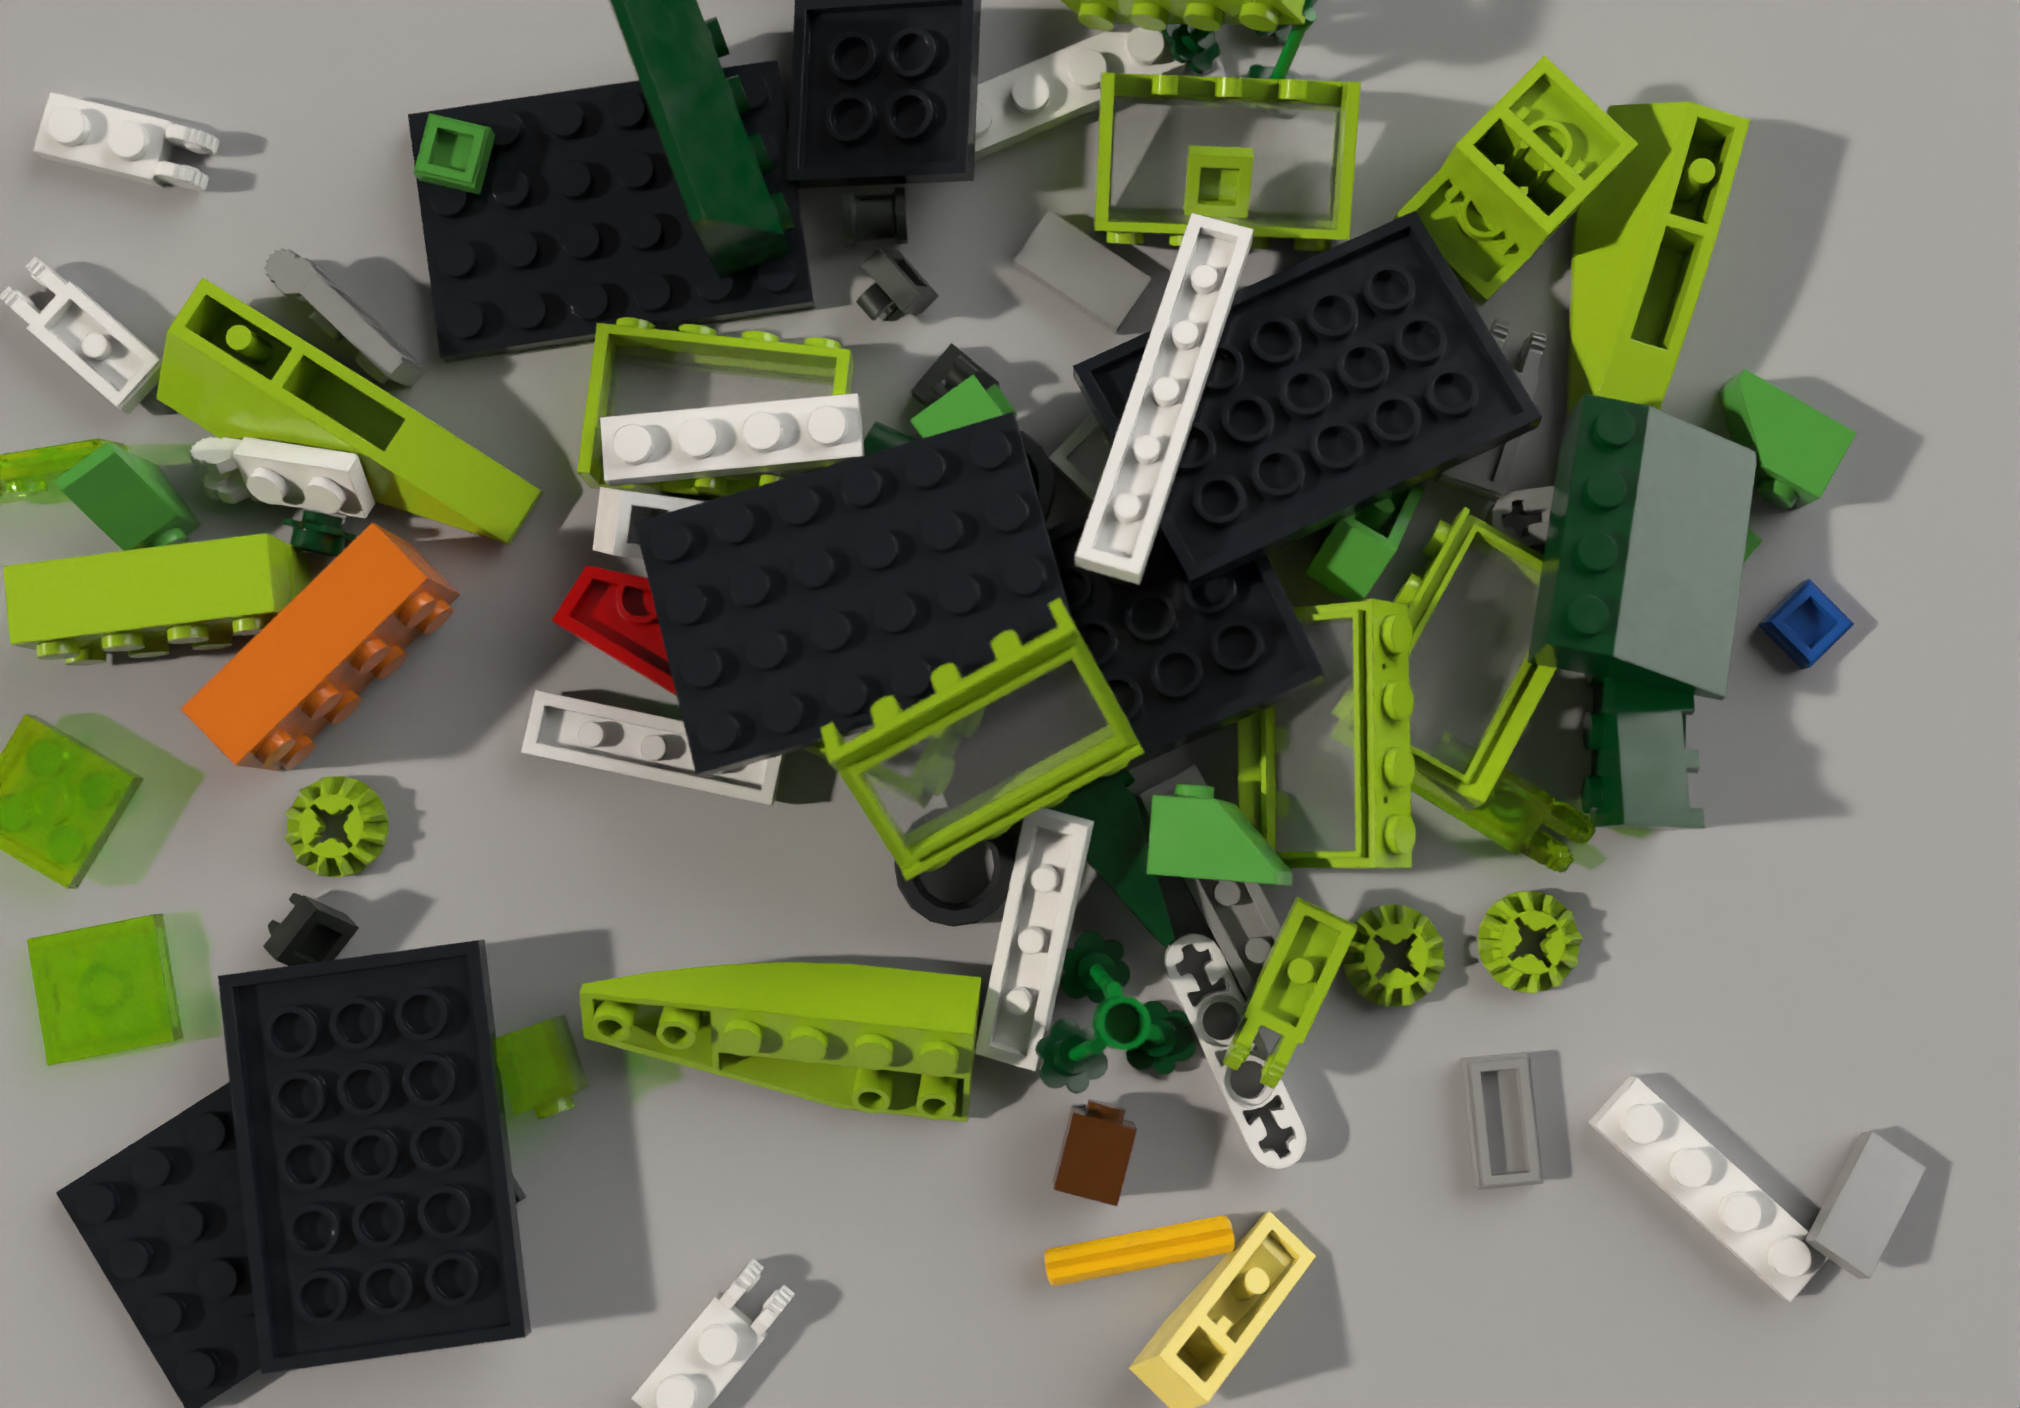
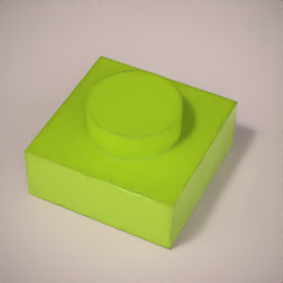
[1183,145,1254,218]

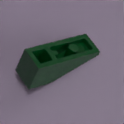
[1047,771,1175,947]

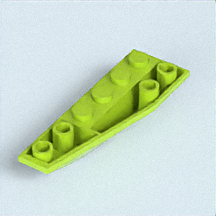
[1566,101,1751,418]
[156,277,544,545]
[579,962,981,1122]

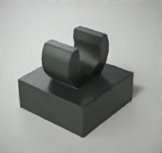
[856,248,939,321]
[911,343,1000,408]
[263,893,359,966]

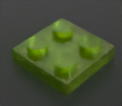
[0,714,144,889]
[27,914,183,1066]

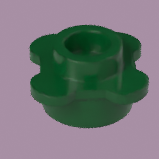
[282,510,357,557]

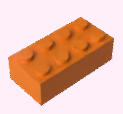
[181,522,461,771]

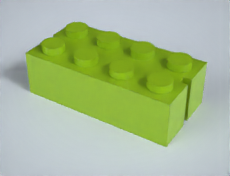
[3,533,311,666]

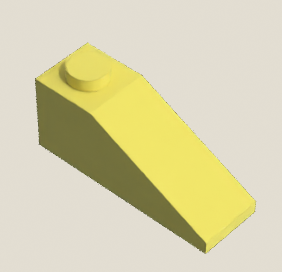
[1129,1211,1316,1408]

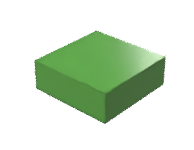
[413,113,495,195]

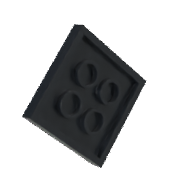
[786,0,981,189]

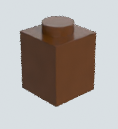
[1053,1099,1137,1206]

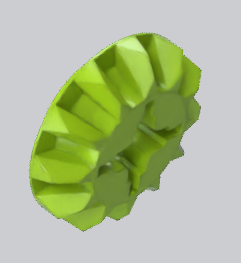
[284,776,389,877]
[1477,891,1583,994]
[1342,904,1445,1007]

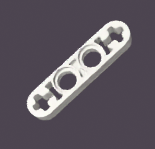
[1163,933,1307,1169]

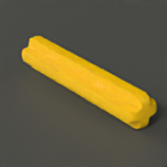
[1044,1215,1235,1286]

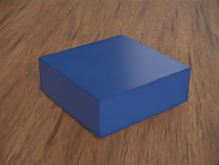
[1758,579,1854,670]

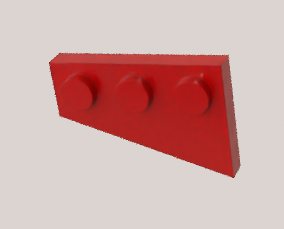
[551,565,677,696]

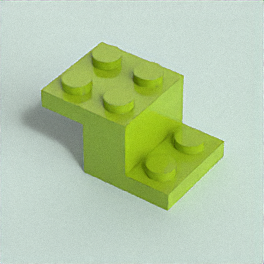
[1392,55,1638,307]

